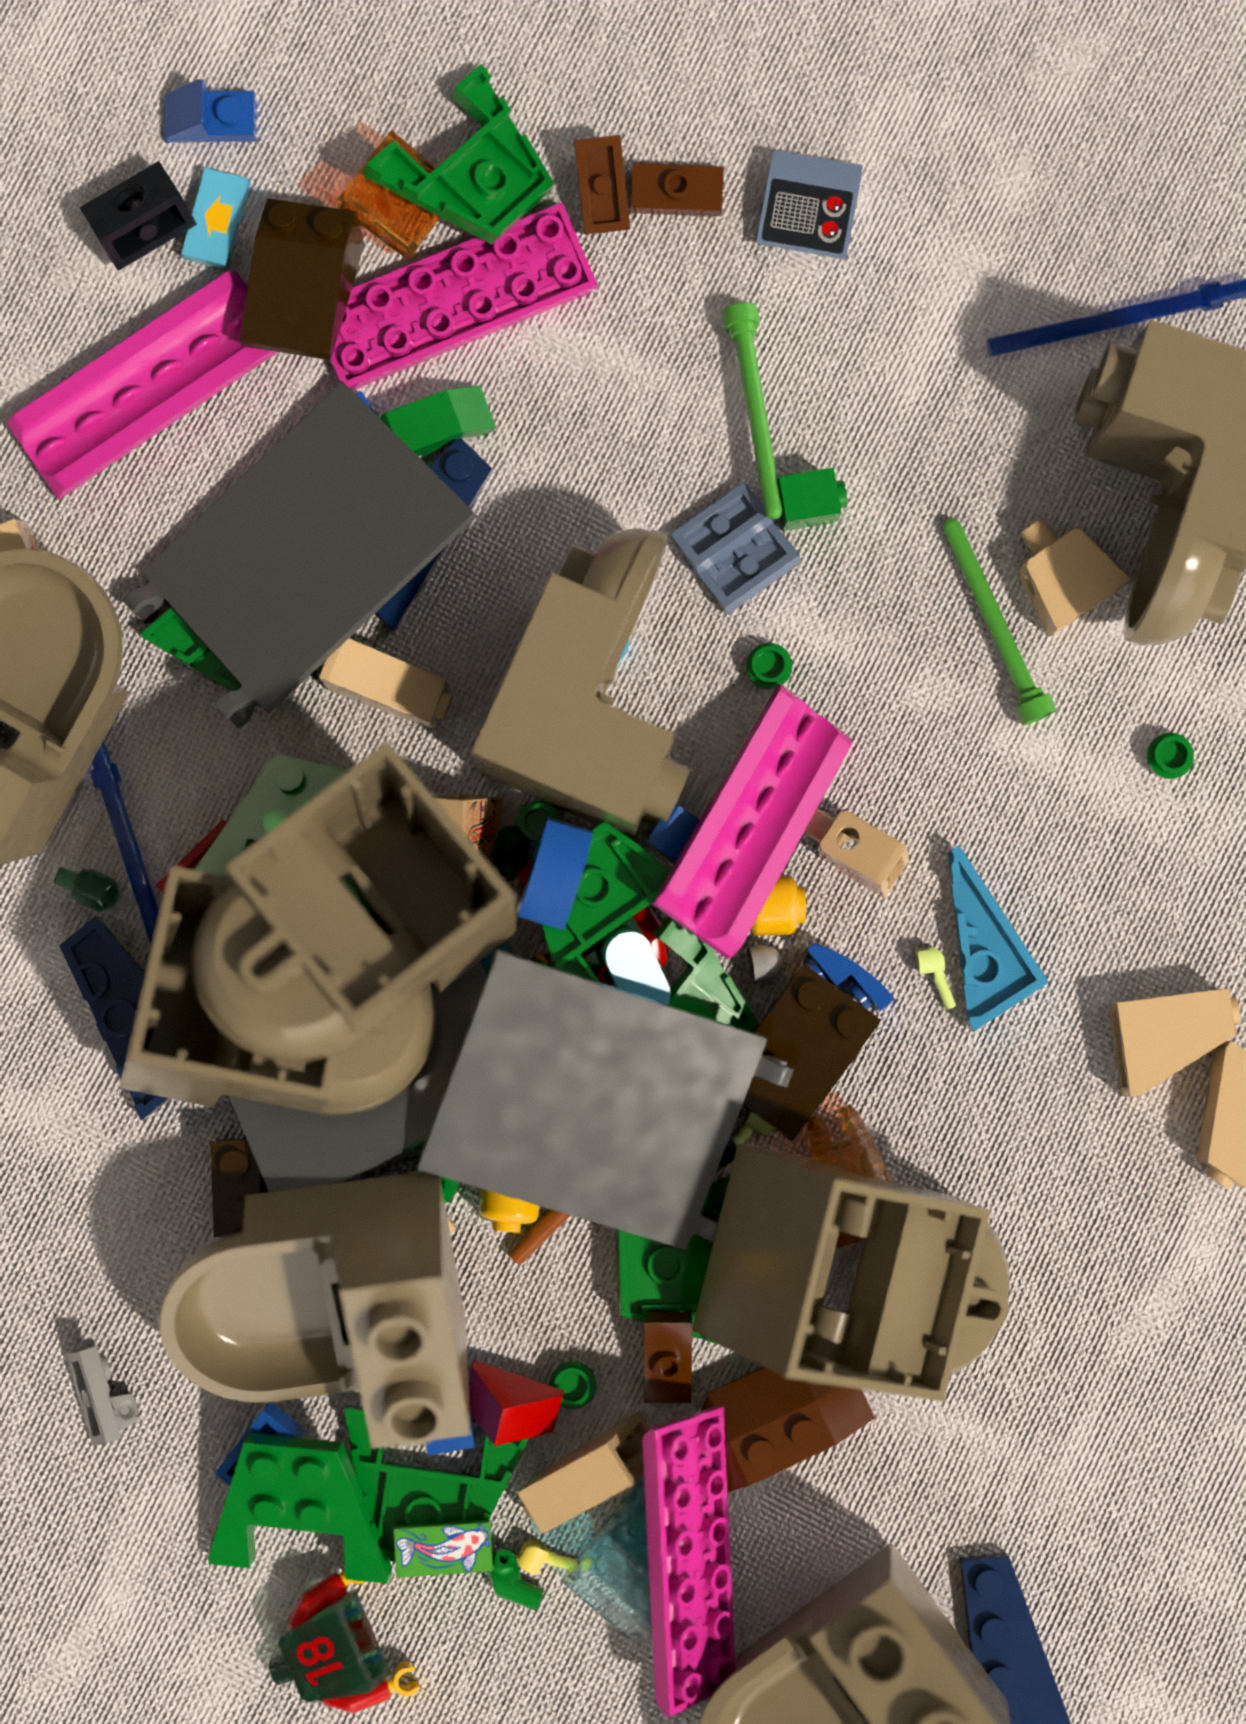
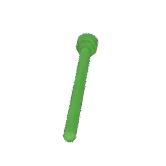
[721,302,783,520]
[942,518,1057,726]

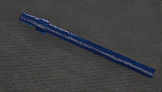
[986,279,1246,357]
[90,741,158,945]

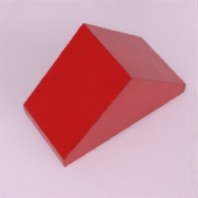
[468,1360,564,1446]

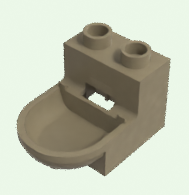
[1073,319,1246,646]
[472,529,691,841]
[0,549,130,865]
[193,742,516,1062]
[119,865,436,1115]
[692,1144,1010,1402]
[160,1171,471,1448]
[699,1542,1011,1724]

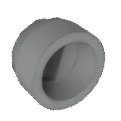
[747,945,783,984]

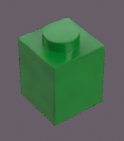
[778,467,847,531]

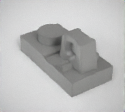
[65,1346,141,1445]

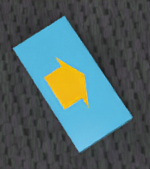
[181,168,251,270]

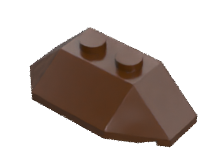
[700,1366,875,1492]

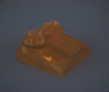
[335,130,440,261]

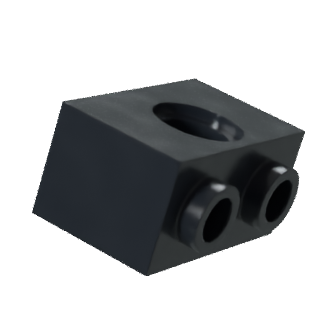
[79,161,197,271]

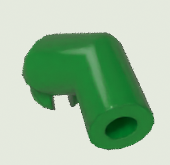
[488,1548,544,1611]

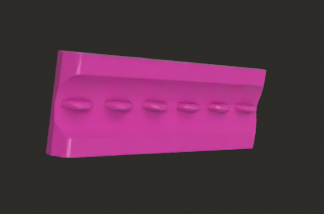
[331,202,598,390]
[6,270,278,500]
[652,683,852,959]
[643,1405,736,1717]

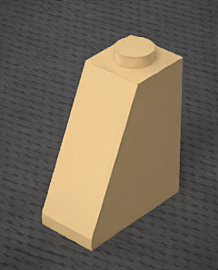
[319,639,453,729]
[1108,988,1240,1097]
[1197,1041,1246,1190]
[517,1411,650,1534]

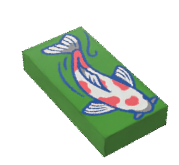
[394,1520,493,1578]

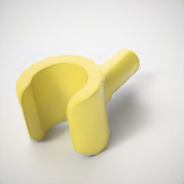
[516,1539,586,1575]

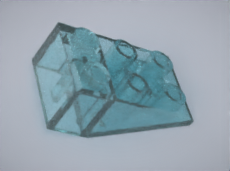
[560,1475,730,1643]

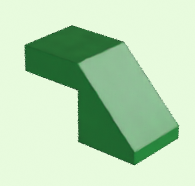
[380,386,496,456]

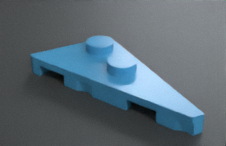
[947,845,1050,1032]

